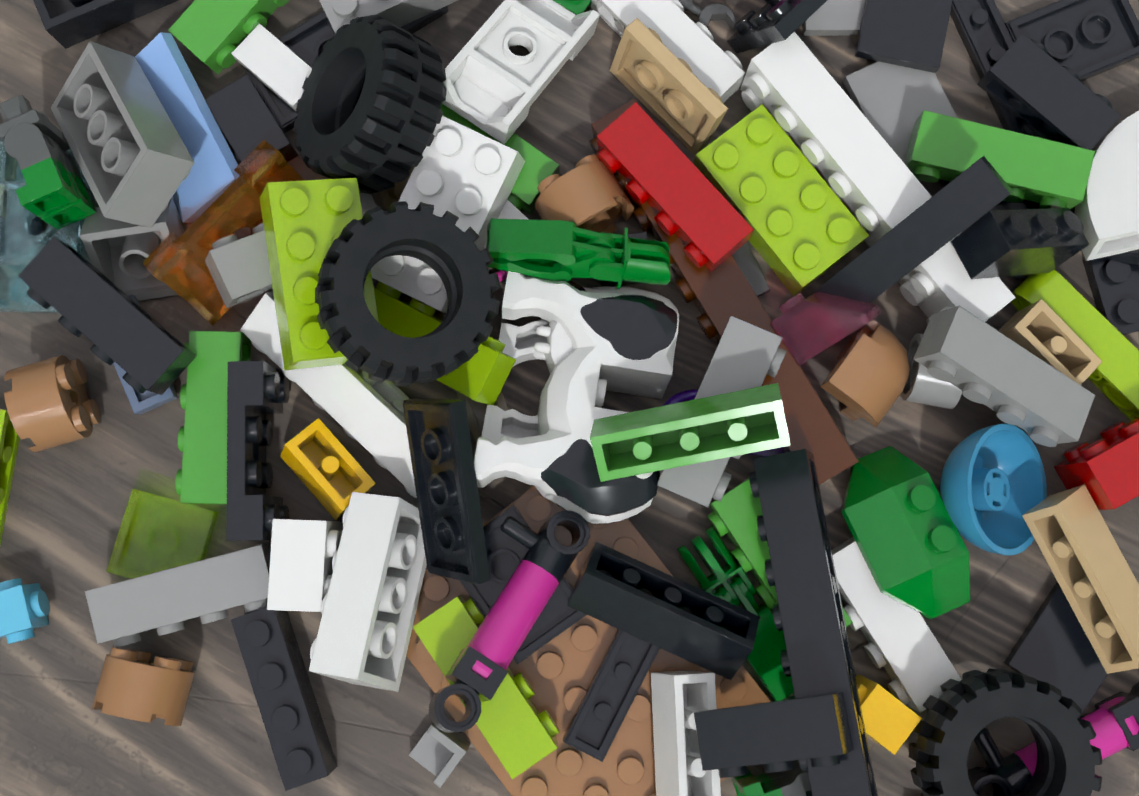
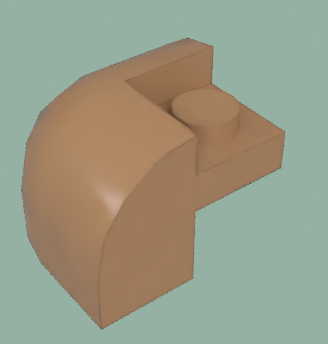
[820,318,910,428]

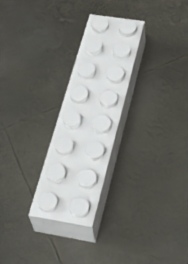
[740,31,1016,324]

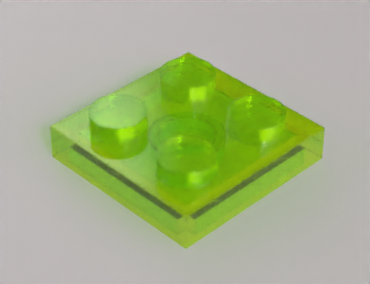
[106,488,219,579]

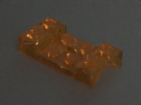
[143,140,305,326]

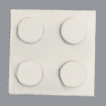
[267,519,343,612]

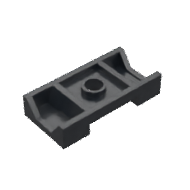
[227,361,290,541]

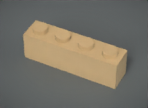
[1022,484,1139,674]

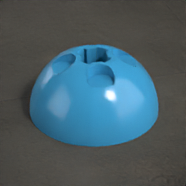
[940,424,1047,555]

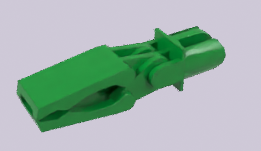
[486,218,671,289]
[676,526,794,701]

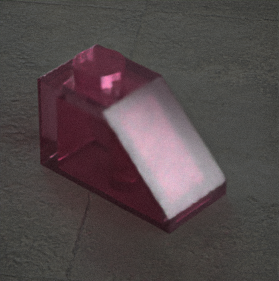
[770,292,882,366]

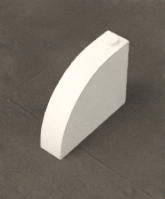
[1075,111,1139,261]

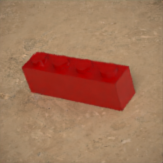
[596,102,754,273]

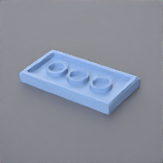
[135,32,245,223]

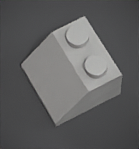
[80,196,192,301]

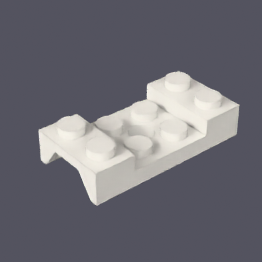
[442,0,600,144]

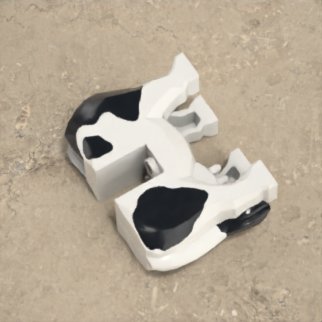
[474,271,679,524]

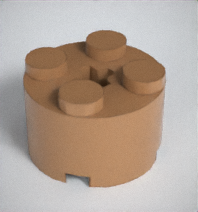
[535,154,634,234]
[4,355,101,452]
[91,647,195,726]

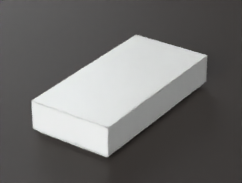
[231,23,312,111]

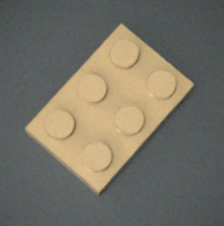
[609,18,728,156]

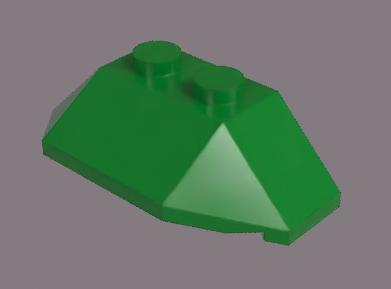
[841,446,970,620]

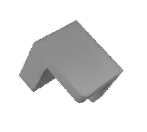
[409,723,471,788]

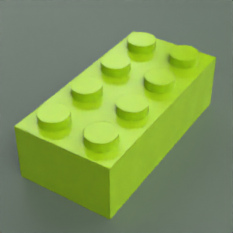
[693,104,869,297]
[260,178,379,371]

